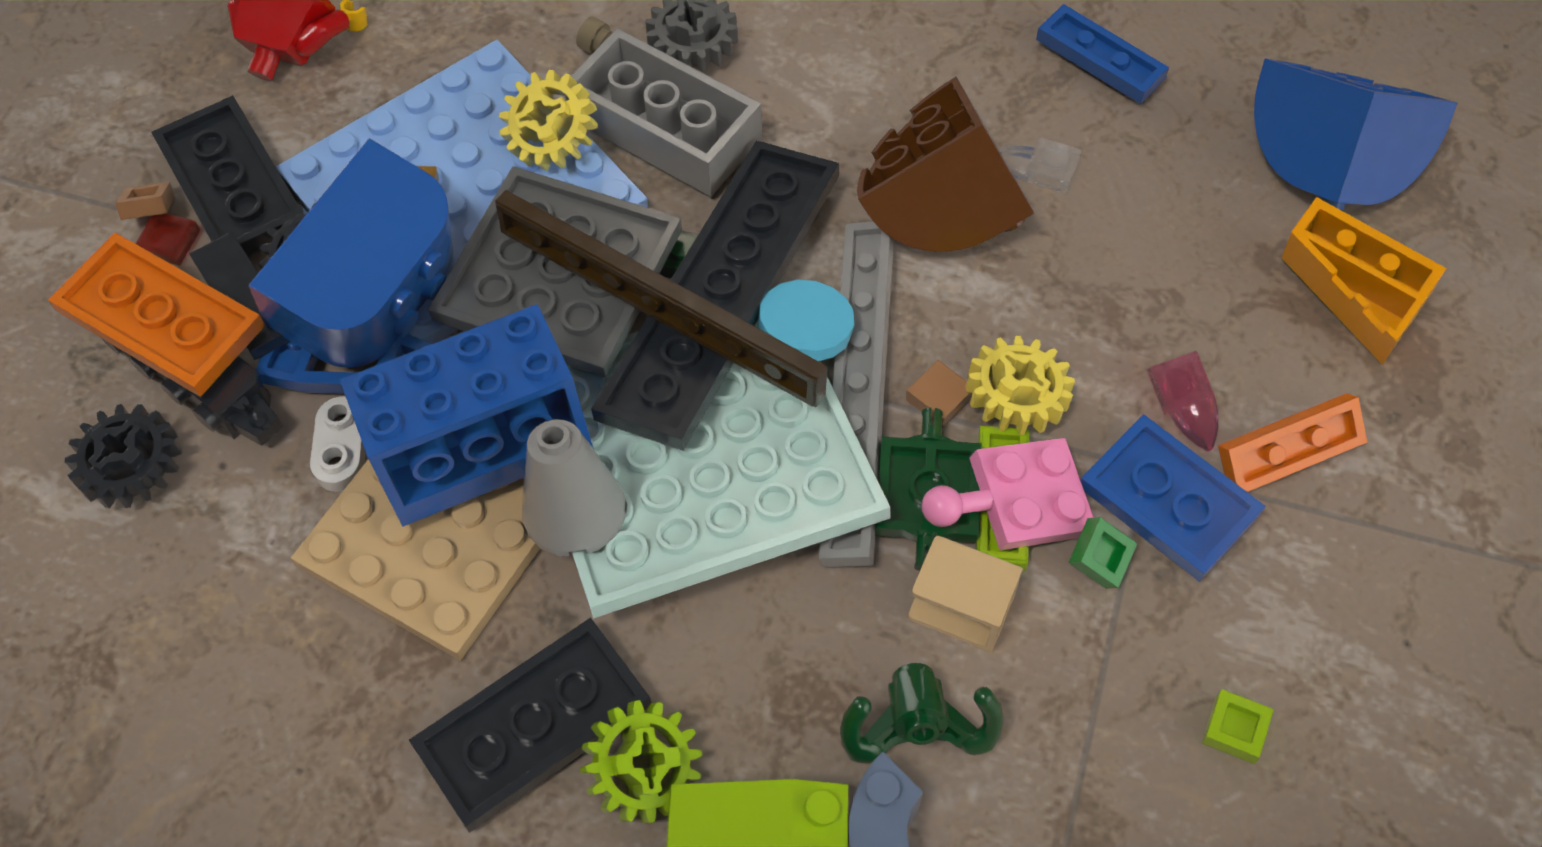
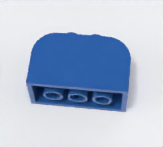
[249,138,453,368]

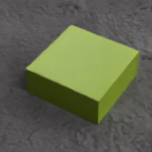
[1202,689,1274,764]

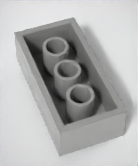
[566,28,762,197]

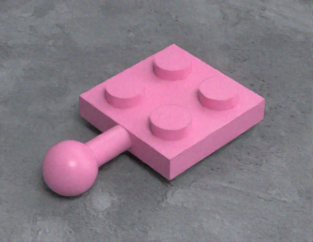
[922,438,1094,550]

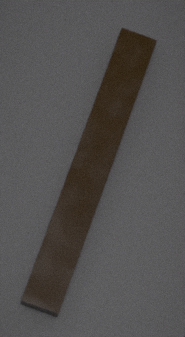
[495,190,828,408]

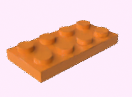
[48,232,265,397]

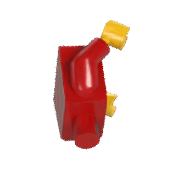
[227,0,367,81]

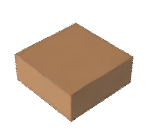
[115,182,175,220]
[906,360,973,428]

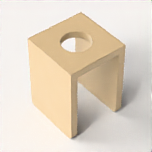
[908,536,1023,653]

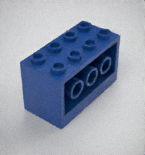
[340,304,594,527]

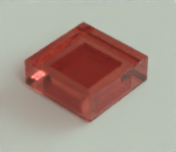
[135,213,200,266]

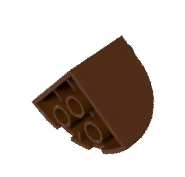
[857,76,1034,252]

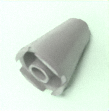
[522,419,625,556]

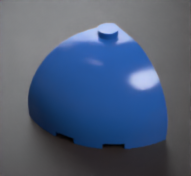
[1254,58,1458,210]

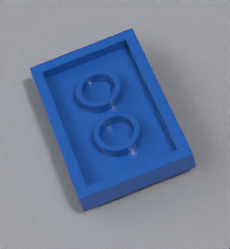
[1080,414,1266,582]

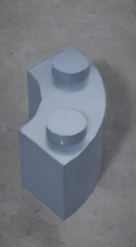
[848,752,923,847]

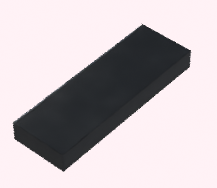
[189,232,290,360]

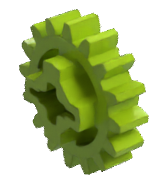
[580,700,702,823]

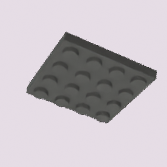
[428,166,682,378]

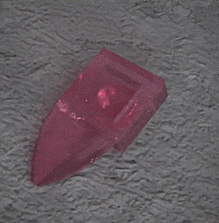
[1147,351,1218,451]

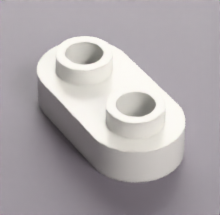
[310,397,366,492]

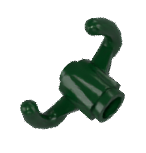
[840,663,1004,764]

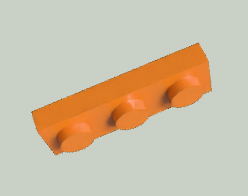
[1218,393,1367,492]

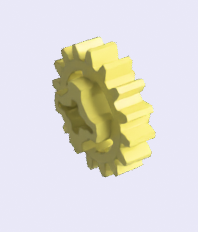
[499,70,598,171]
[966,336,1075,435]

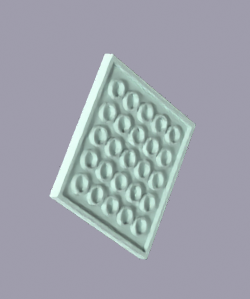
[567,321,890,619]

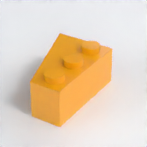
[1281,197,1447,365]

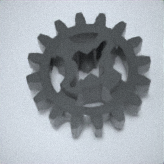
[645,0,738,72]

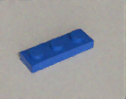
[1036,4,1169,104]

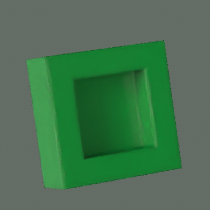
[1068,517,1137,589]

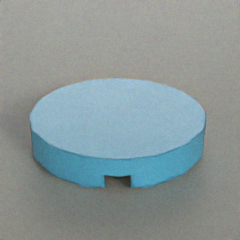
[758,280,855,361]

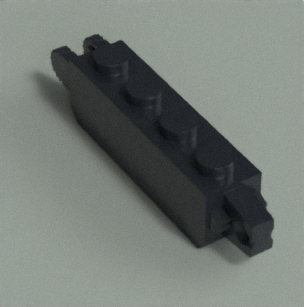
[101,338,283,446]

